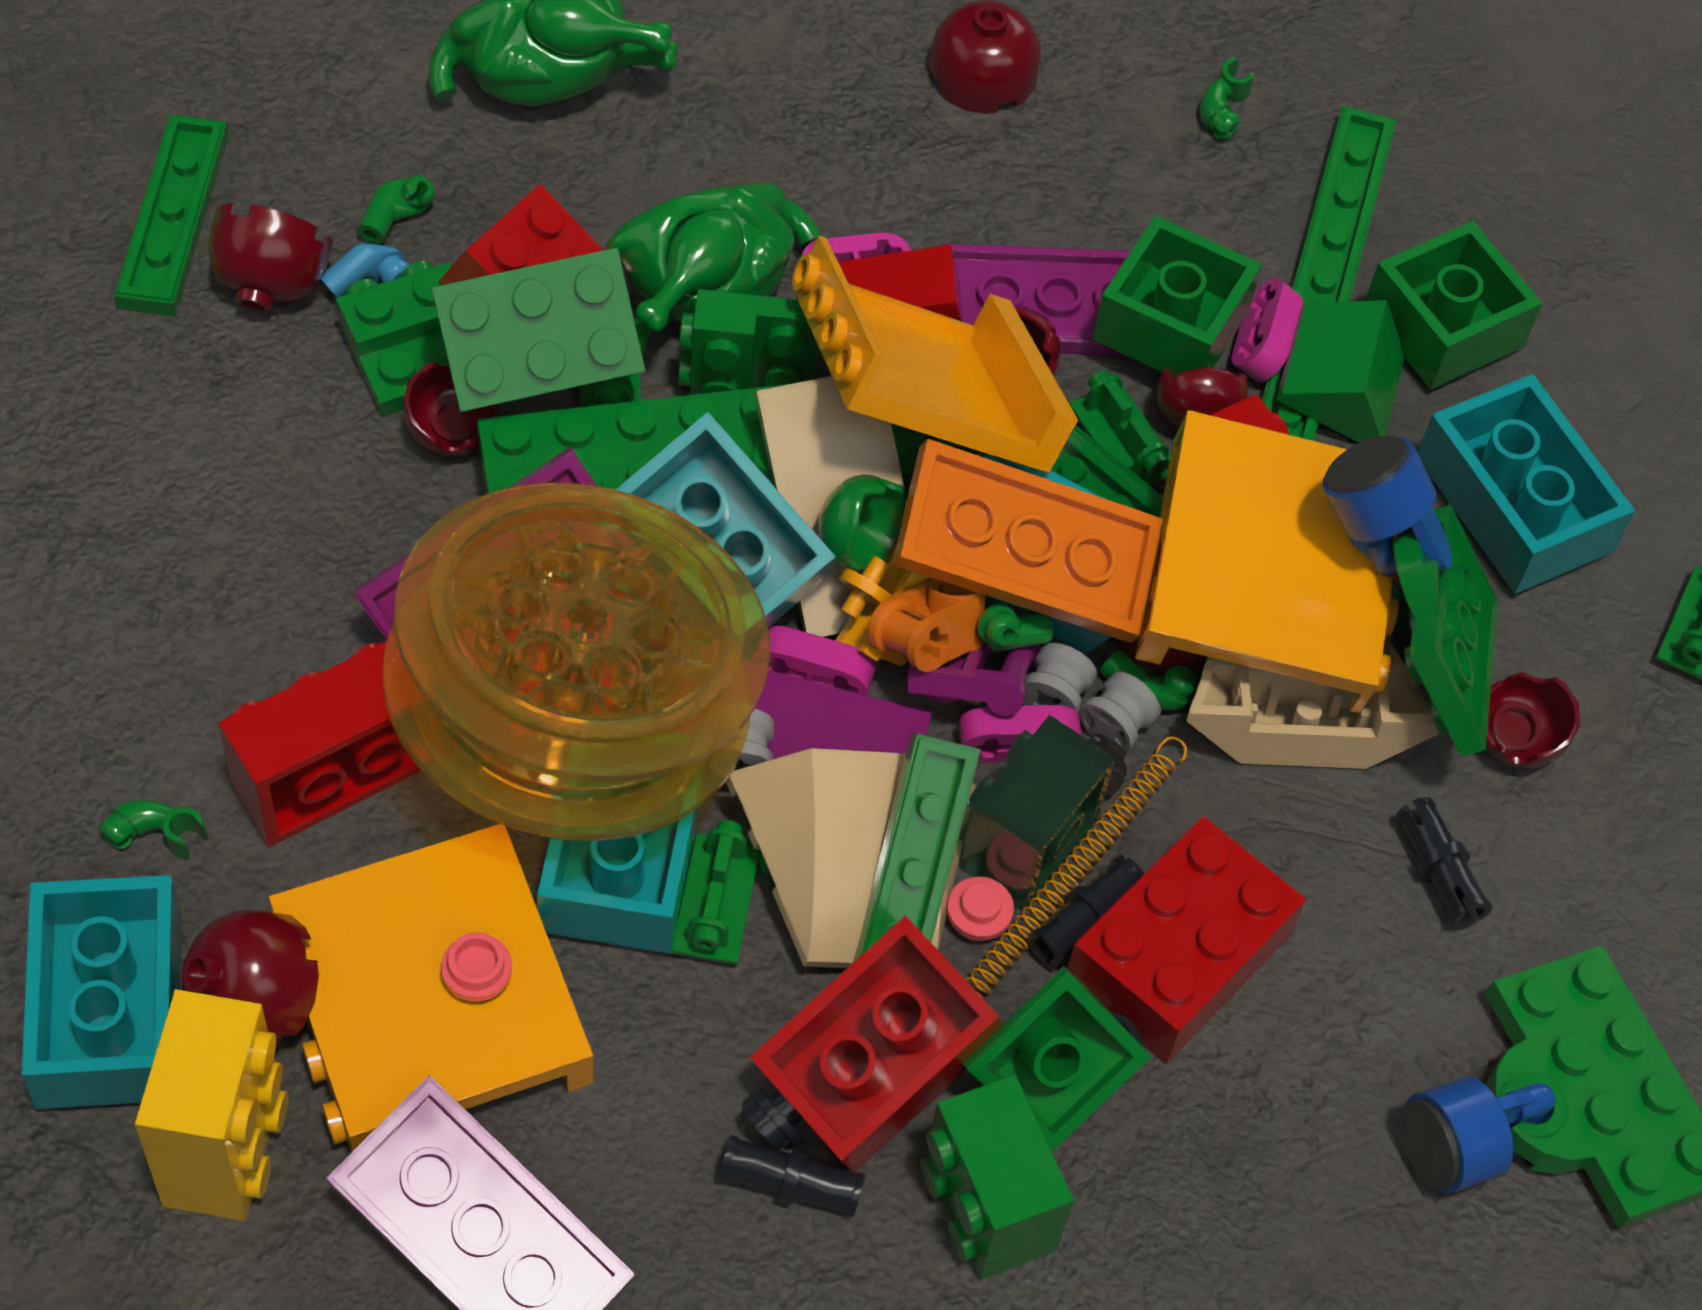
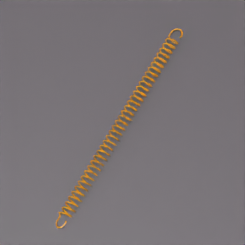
[965,736,1187,998]

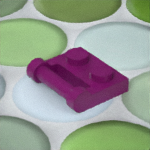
[907,642,1043,716]

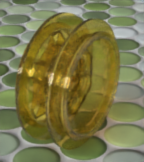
[382,483,770,841]

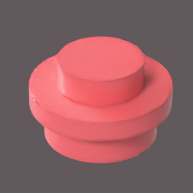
[947,876,1014,942]
[441,932,512,1002]

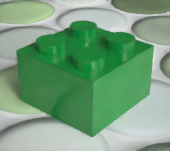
[1093,215,1262,377]
[1365,220,1543,390]
[920,1074,1074,1281]

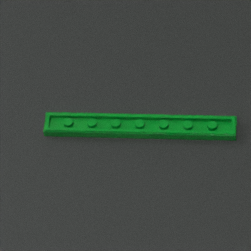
[1262,105,1397,441]

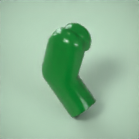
[1100,650,1197,711]

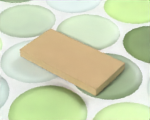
[754,376,907,637]

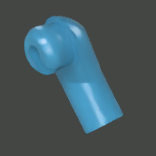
[321,243,410,297]

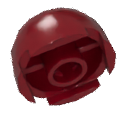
[928,0,1041,114]
[208,203,333,312]
[181,910,319,1048]

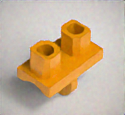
[835,544,931,666]

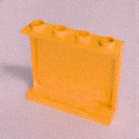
[792,235,1078,473]
[1135,410,1399,713]
[268,823,594,1153]

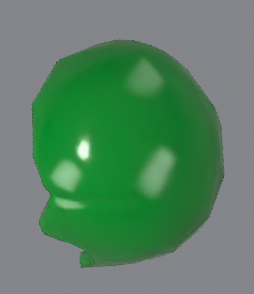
[819,474,906,571]

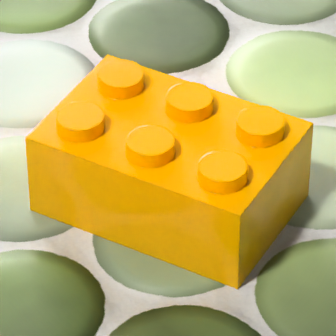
[135,989,289,1221]

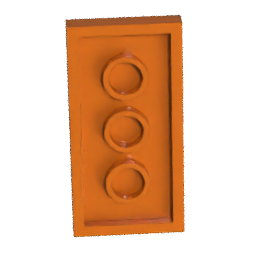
[892,439,1164,643]

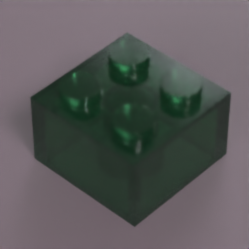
[960,715,1115,911]

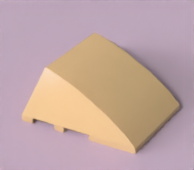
[1187,632,1440,769]
[725,748,976,968]

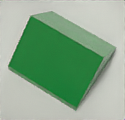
[1276,300,1404,443]
[963,966,1152,1152]

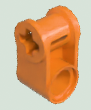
[868,577,986,673]

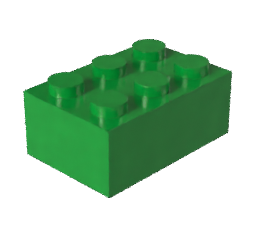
[432,247,645,412]

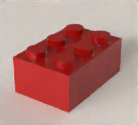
[218,634,444,848]
[1067,816,1307,1065]
[750,915,1003,1172]

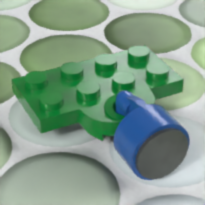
[1322,435,1498,757]
[1401,945,1702,1229]

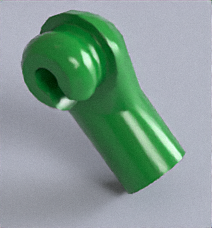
[356,175,435,245]
[976,604,1053,652]

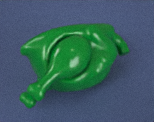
[429,0,678,107]
[606,182,821,353]

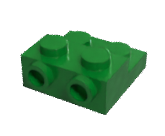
[335,261,451,418]
[678,289,817,395]

